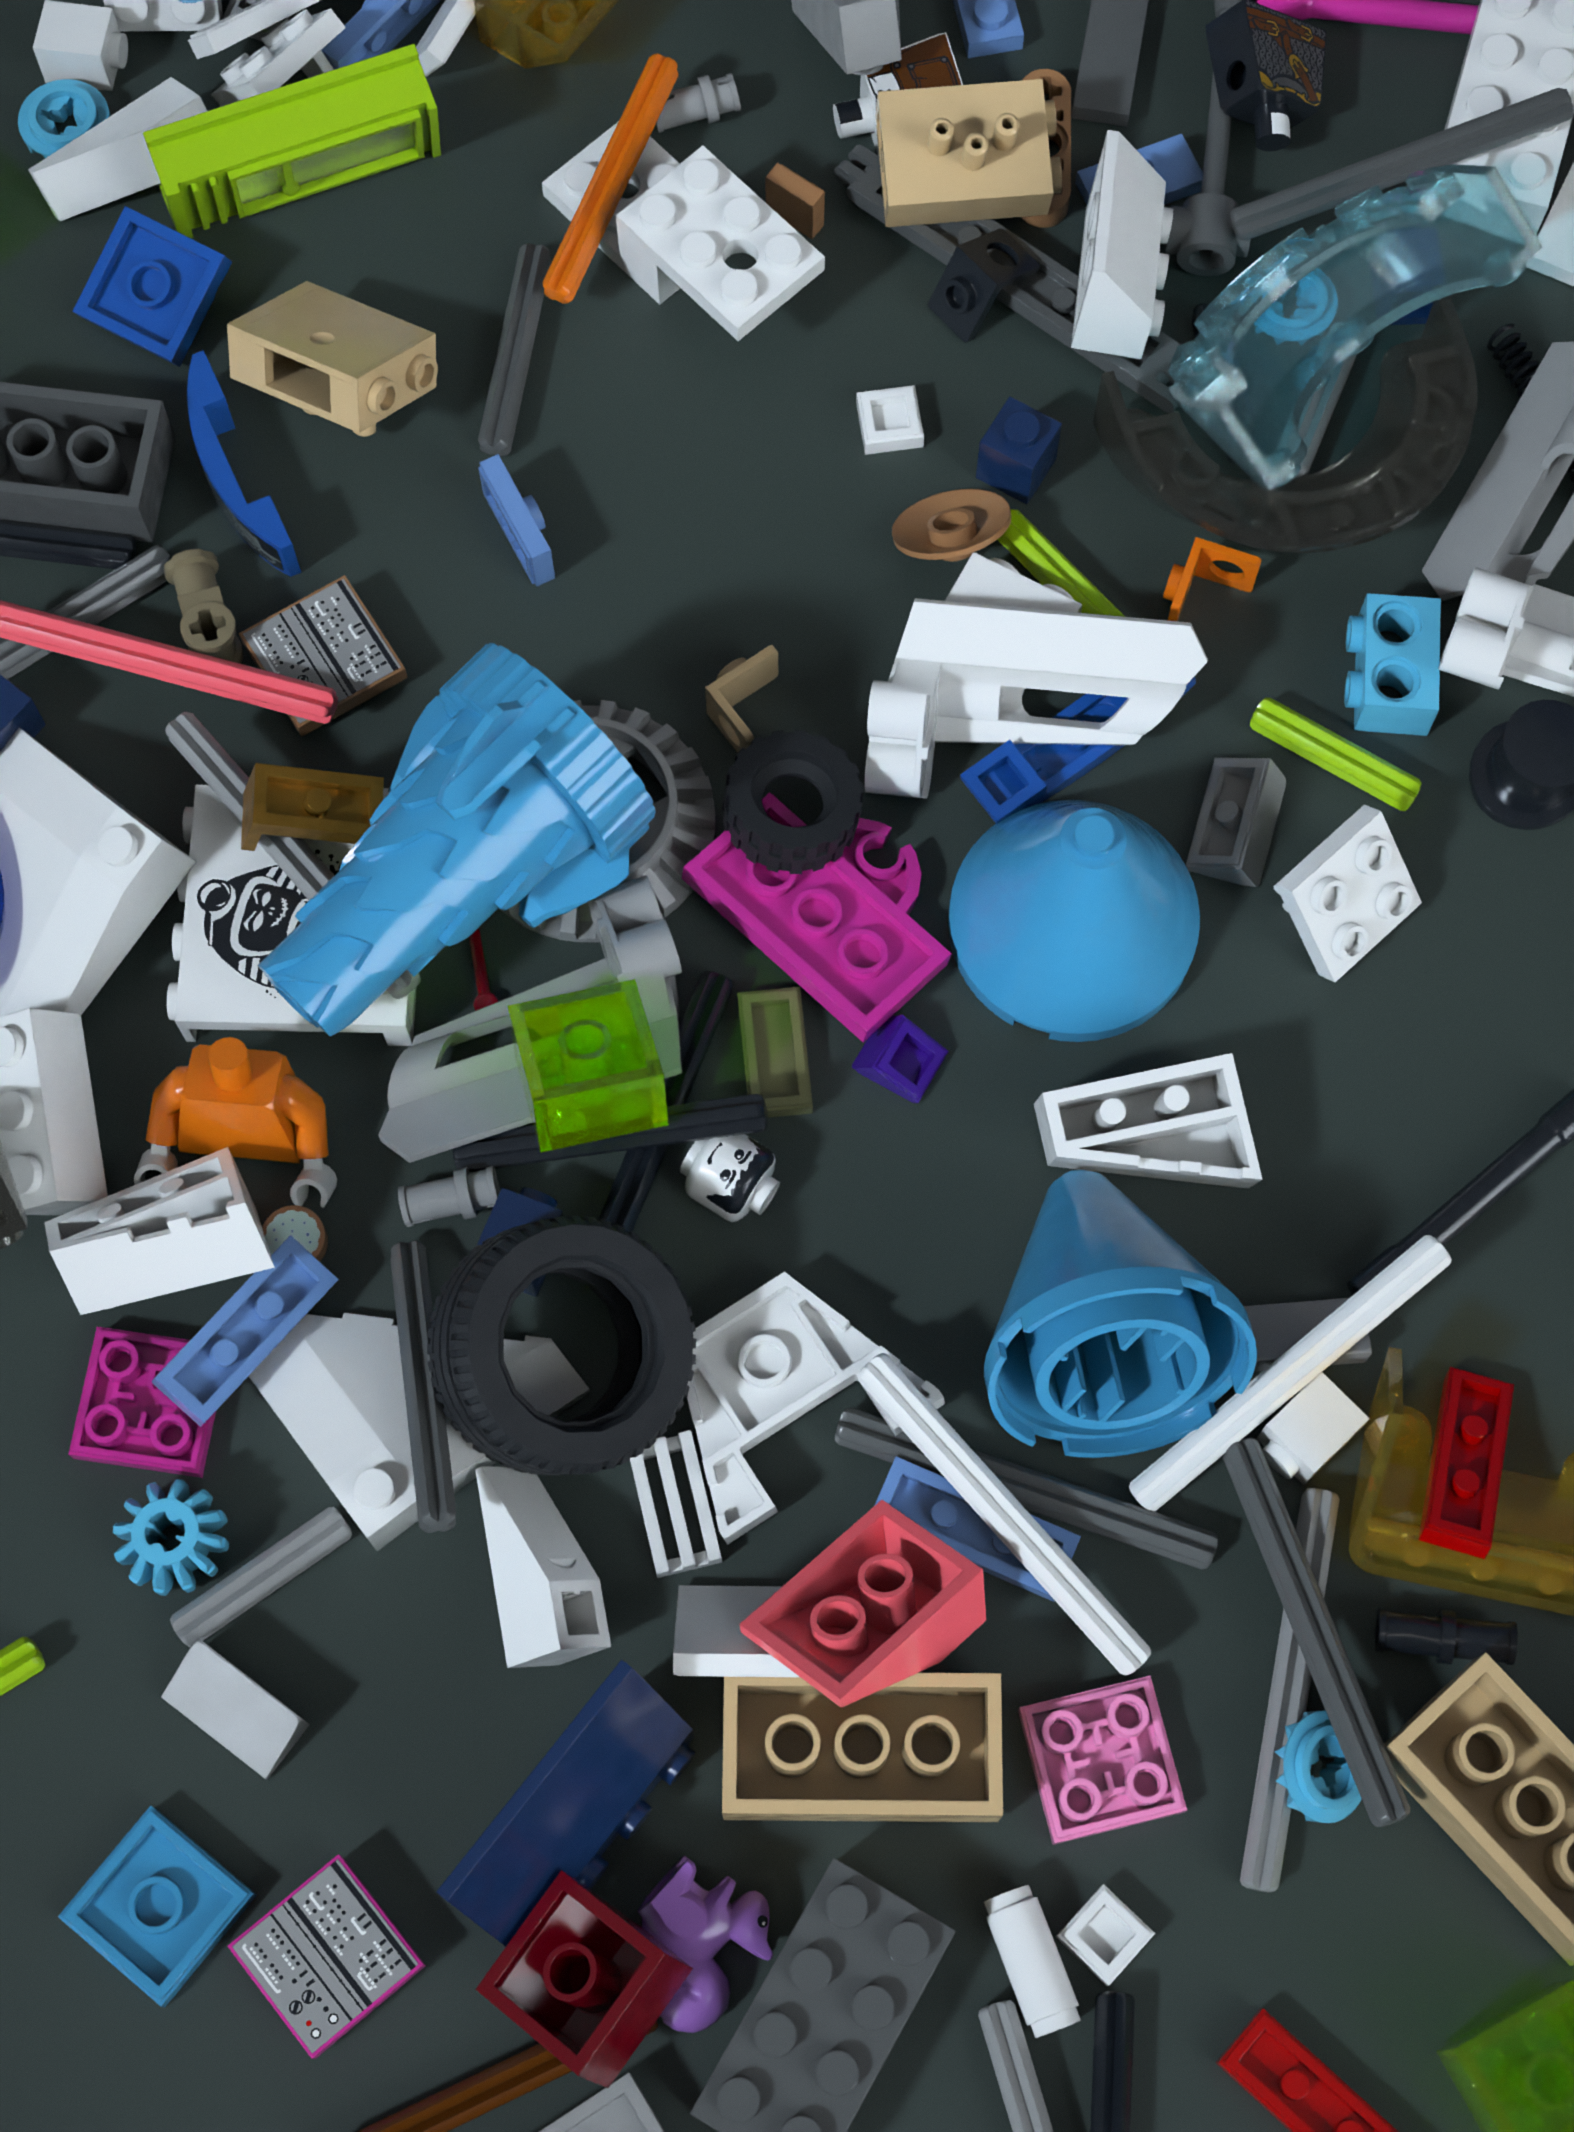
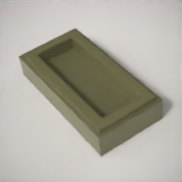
[737,987,813,1118]

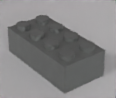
[0,382,176,543]
[690,1858,956,2132]

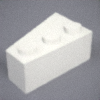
[0,1008,108,1215]
[1034,1053,1263,1189]
[44,1147,275,1315]

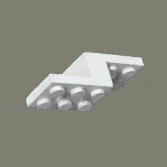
[542,121,825,341]

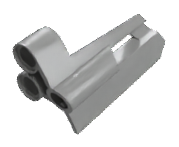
[1422,342,1574,601]
[378,875,682,1163]

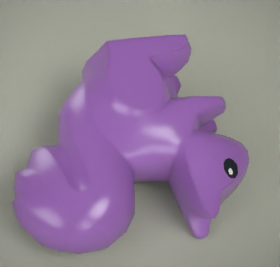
[637,1855,773,2033]

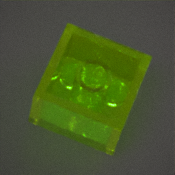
[508,979,668,1153]
[1436,1979,1574,2132]

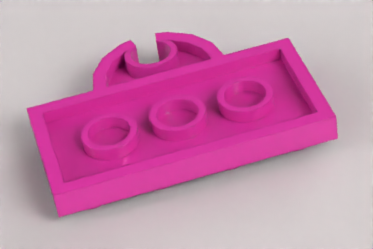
[681,792,952,1042]

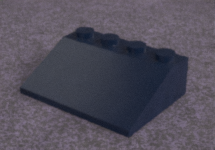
[436,1659,696,1947]

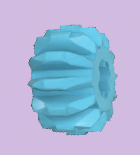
[113,1479,229,1596]

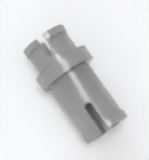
[656,73,741,133]
[398,1166,501,1227]

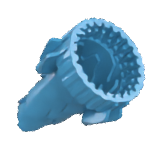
[257,643,656,1037]

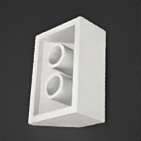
[1071,130,1173,359]

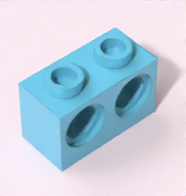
[1344,593,1441,736]

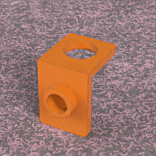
[1163,537,1262,621]

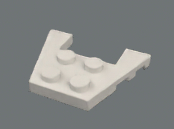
[687,1272,945,1545]

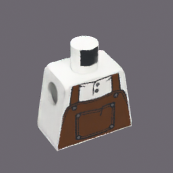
[833,32,963,154]

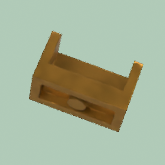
[241,763,384,851]

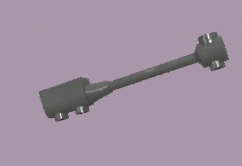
[1164,0,1251,276]

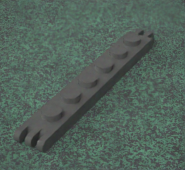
[834,145,1208,413]

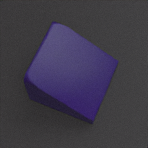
[852,1015,949,1103]

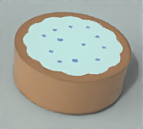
[262,1205,328,1262]

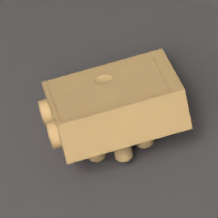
[875,79,1062,227]
[227,281,438,437]

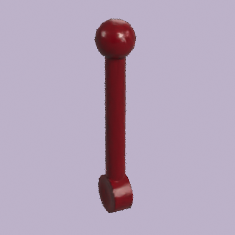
[468,928,498,1011]

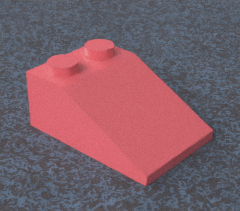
[740,1500,986,1708]

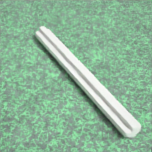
[1129,1235,1452,1512]
[857,1353,1151,1676]

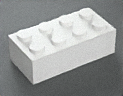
[1422,0,1574,239]

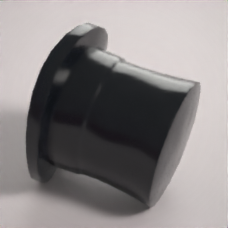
[1469,699,1574,830]

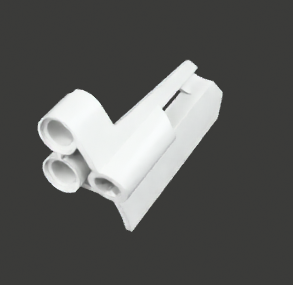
[1438,567,1574,697]
[865,598,1208,799]

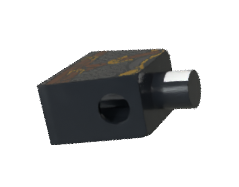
[1206,0,1326,151]

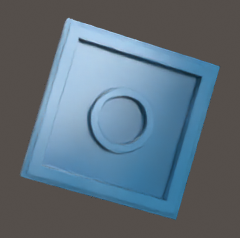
[58,1806,257,2007]

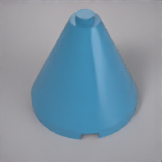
[948,800,1200,1042]
[984,1170,1257,1458]

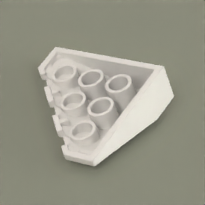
[0,728,196,1017]
[249,1313,590,1551]

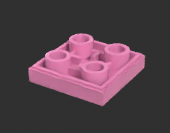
[1018,1675,1187,1845]

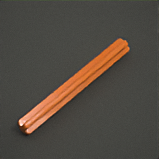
[542,53,678,304]

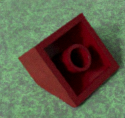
[475,1870,693,2088]

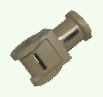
[164,549,243,664]

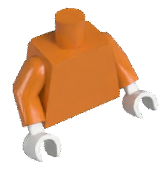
[134,1037,337,1208]

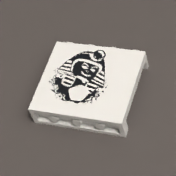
[167,785,417,1046]

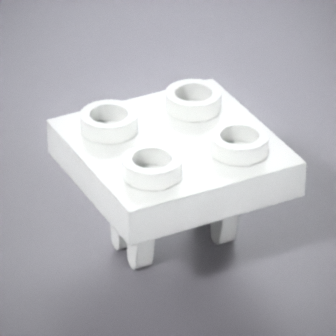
[211,8,346,107]
[1273,804,1422,982]

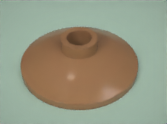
[892,489,1012,562]

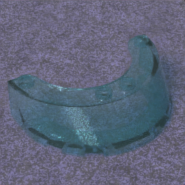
[1168,165,1542,490]

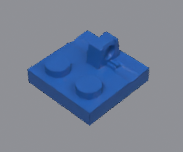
[72,206,232,367]

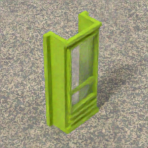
[143,44,441,238]

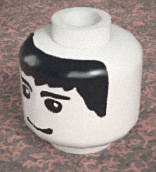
[680,1134,780,1222]

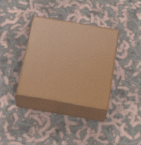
[765,163,825,239]

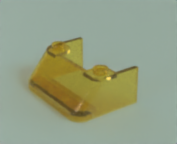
[1349,1347,1574,1616]

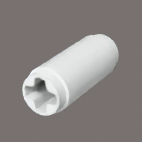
[984,1885,1081,2039]

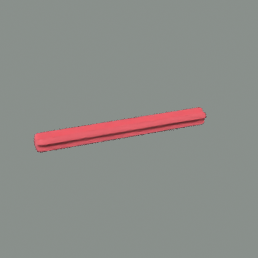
[0,600,338,724]

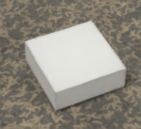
[856,385,924,455]
[1056,1884,1155,1986]

